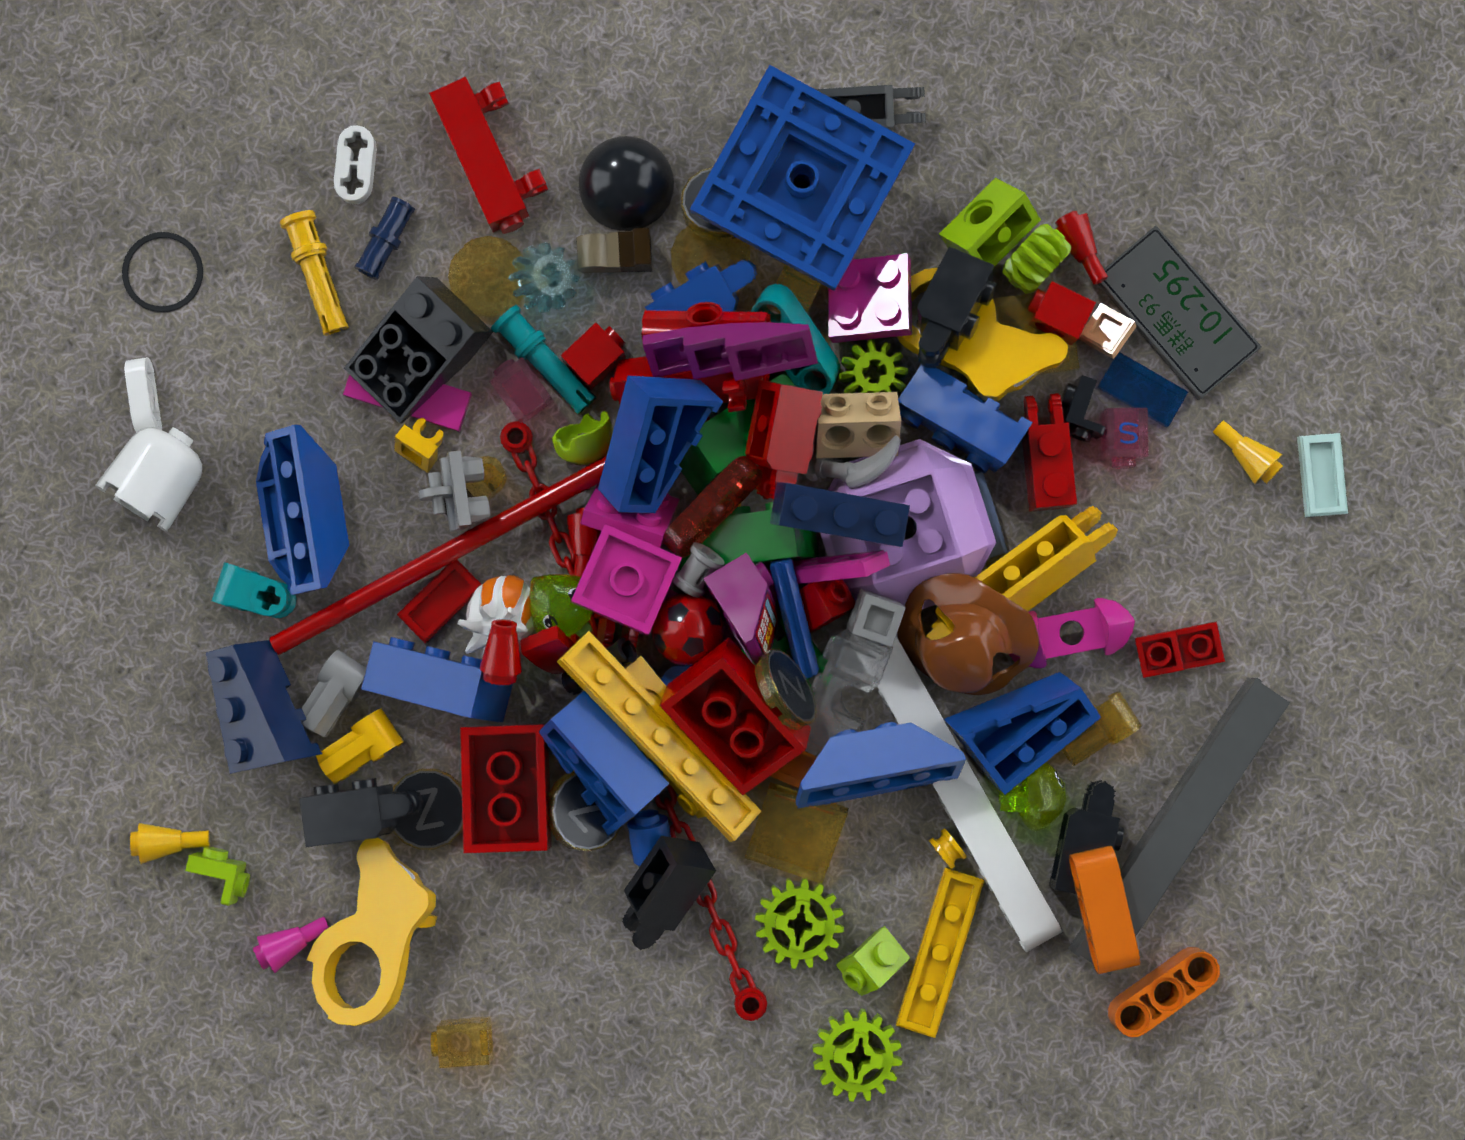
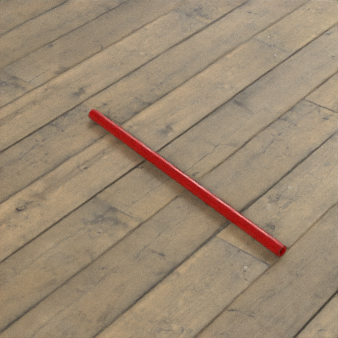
[269,416,710,655]

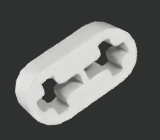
[334,125,377,204]
[124,357,162,433]

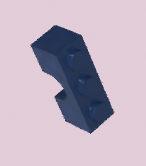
[770,482,910,547]

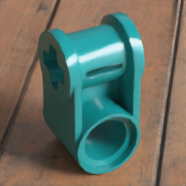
[211,562,297,618]

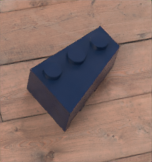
[206,640,322,774]

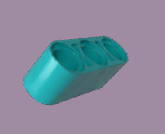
[751,284,841,394]

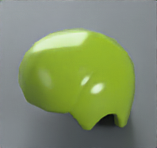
[552,411,613,465]

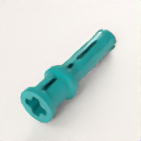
[491,304,596,415]

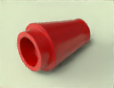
[480,619,522,685]

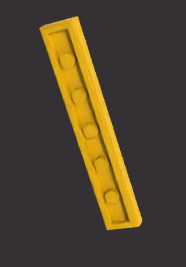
[557,631,762,842]

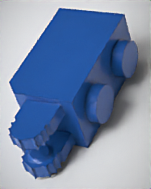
[645,259,758,312]

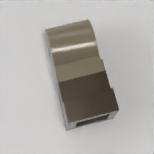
[576,228,652,273]

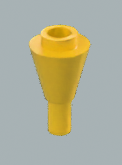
[1213,420,1283,485]
[130,823,210,864]

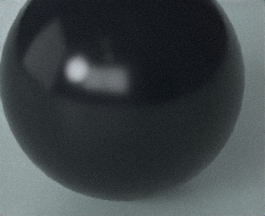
[579,136,674,231]

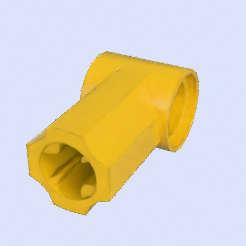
[316,708,404,784]

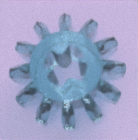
[508,242,580,313]

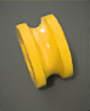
[928,828,967,869]

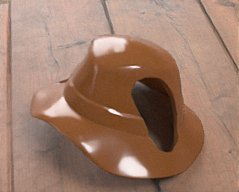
[897,573,1039,695]

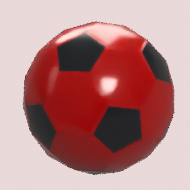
[651,593,725,666]

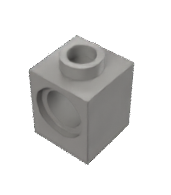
[847,588,906,647]

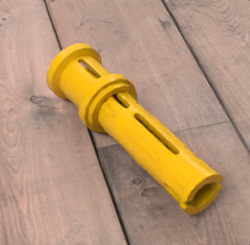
[280,210,349,336]

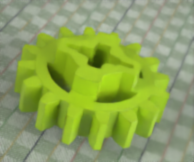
[755,877,844,969]
[812,1008,903,1102]

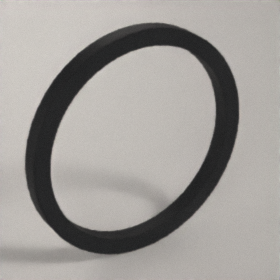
[122,232,203,312]

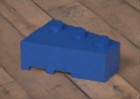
[898,364,1033,473]
[598,376,723,513]
[361,637,513,723]
[943,672,1101,795]
[539,691,669,836]

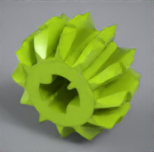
[1002,224,1071,294]
[838,339,908,393]

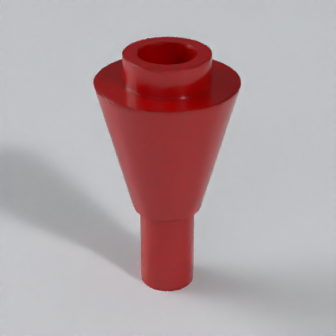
[1055,211,1108,285]
[566,508,601,584]

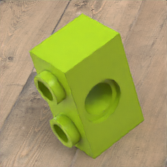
[939,177,1041,267]

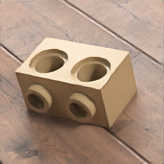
[814,392,901,458]

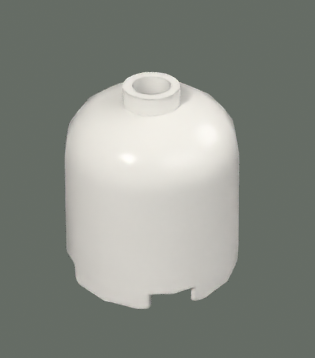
[95,427,202,531]

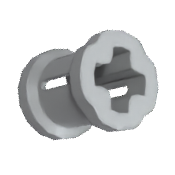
[672,542,725,598]

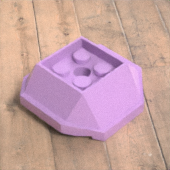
[821,439,996,609]

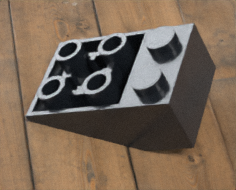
[344,276,493,423]

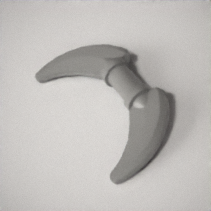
[803,436,901,489]

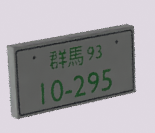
[1098,225,1262,400]

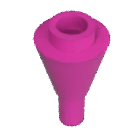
[253,916,329,973]

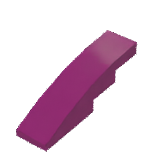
[642,322,818,381]

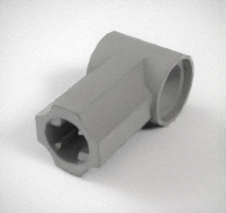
[302,650,367,737]

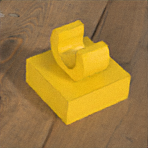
[395,418,444,473]

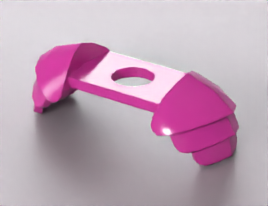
[1009,598,1135,669]

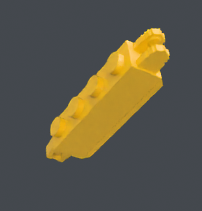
[926,506,1118,640]

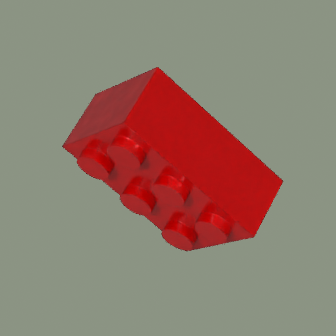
[659,637,811,795]
[460,724,552,853]

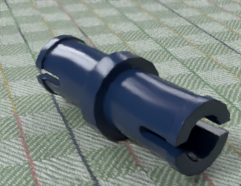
[354,196,415,280]

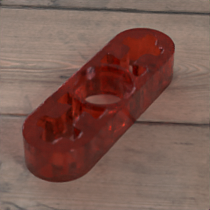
[662,456,763,558]

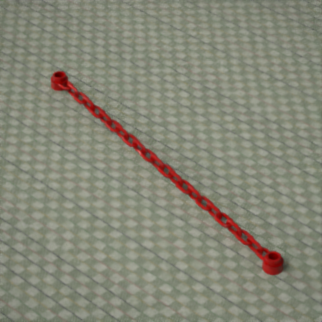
[500,421,767,1021]

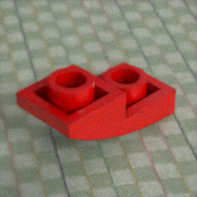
[1135,621,1225,678]
[520,625,580,674]

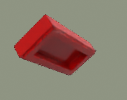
[397,559,482,644]

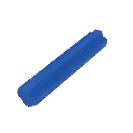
[770,558,819,678]

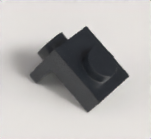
[1061,375,1106,442]

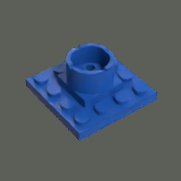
[690,65,915,291]

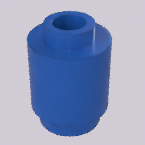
[627,809,671,867]

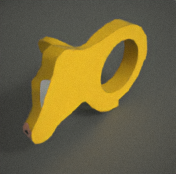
[897,268,1068,402]
[306,837,438,1026]

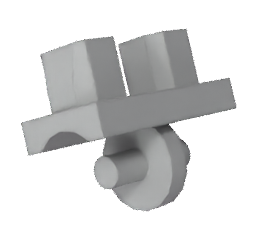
[418,451,490,532]

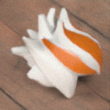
[458,575,539,657]

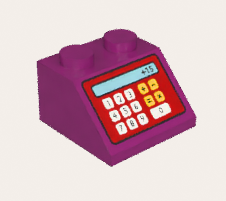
[703,552,780,673]

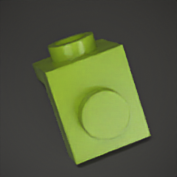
[185,847,250,906]
[836,926,910,996]

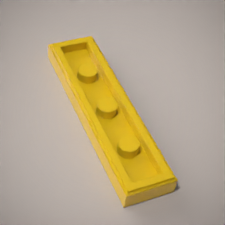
[895,867,984,1038]

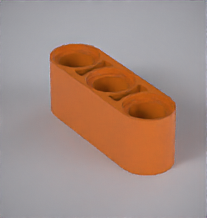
[1069,846,1140,974]
[1108,947,1220,1037]

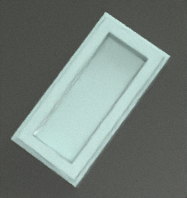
[1297,433,1348,517]

